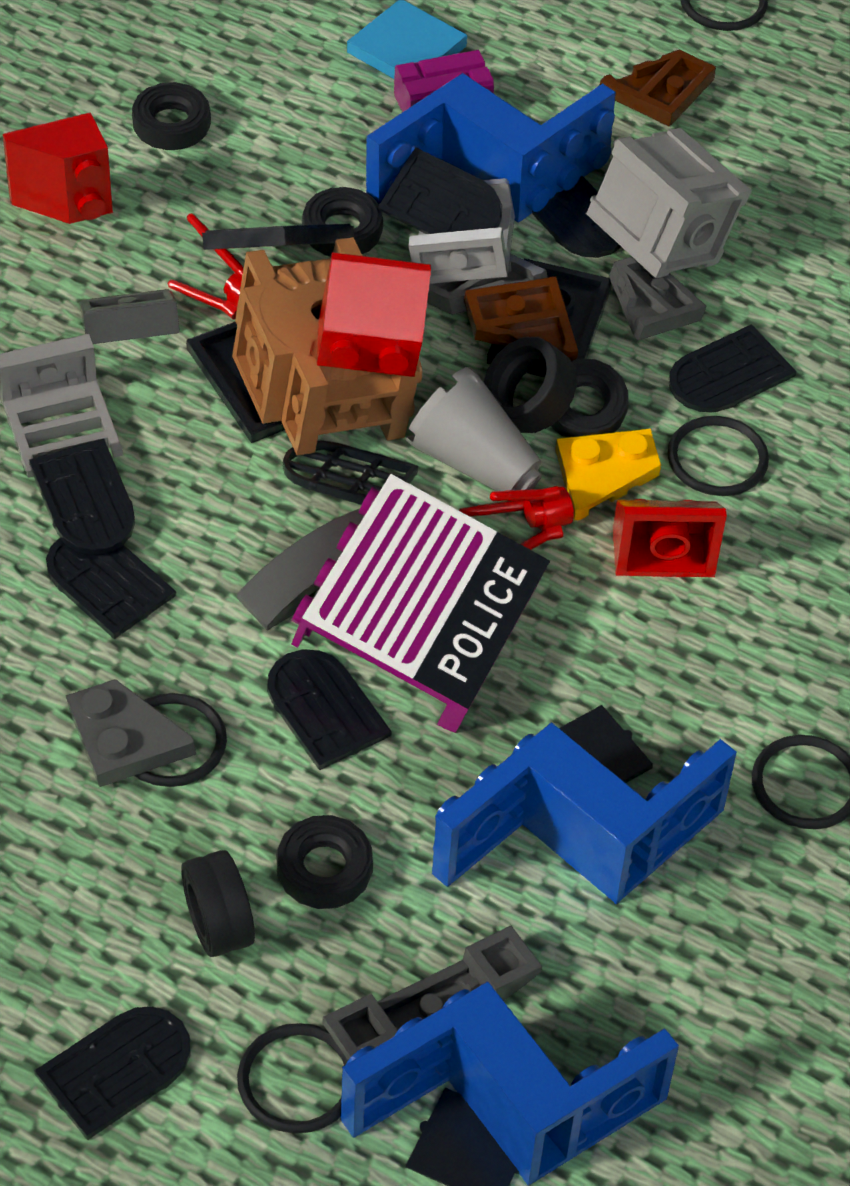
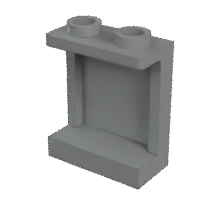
[408,178,515,284]

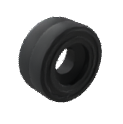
[181,850,255,957]

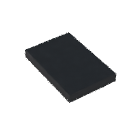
[202,224,354,250]
[487,258,612,378]
[186,322,285,443]

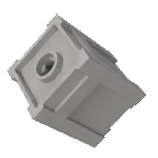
[586,128,752,278]

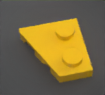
[555,429,661,520]

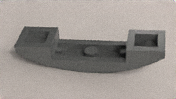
[237,508,364,630]
[322,925,542,1060]

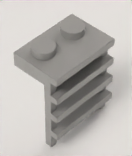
[0,334,123,478]

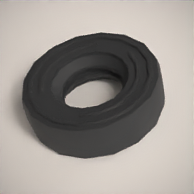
[132,82,211,150]
[302,187,383,256]
[551,358,628,438]
[276,815,373,909]

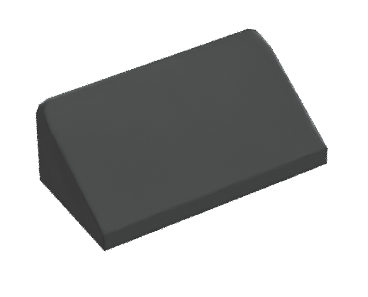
[79,289,180,344]

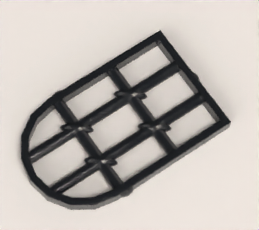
[283,440,418,505]

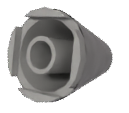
[406,367,542,491]

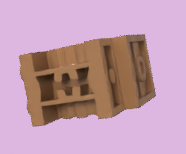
[232,237,423,456]

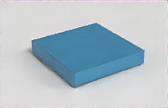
[347,0,467,79]

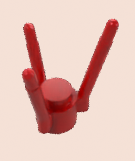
[168,213,244,320]
[458,486,574,550]

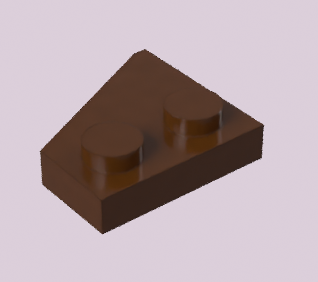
[600,49,716,127]
[464,277,578,361]

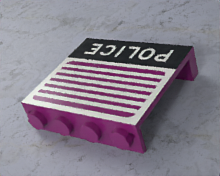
[291,474,550,733]

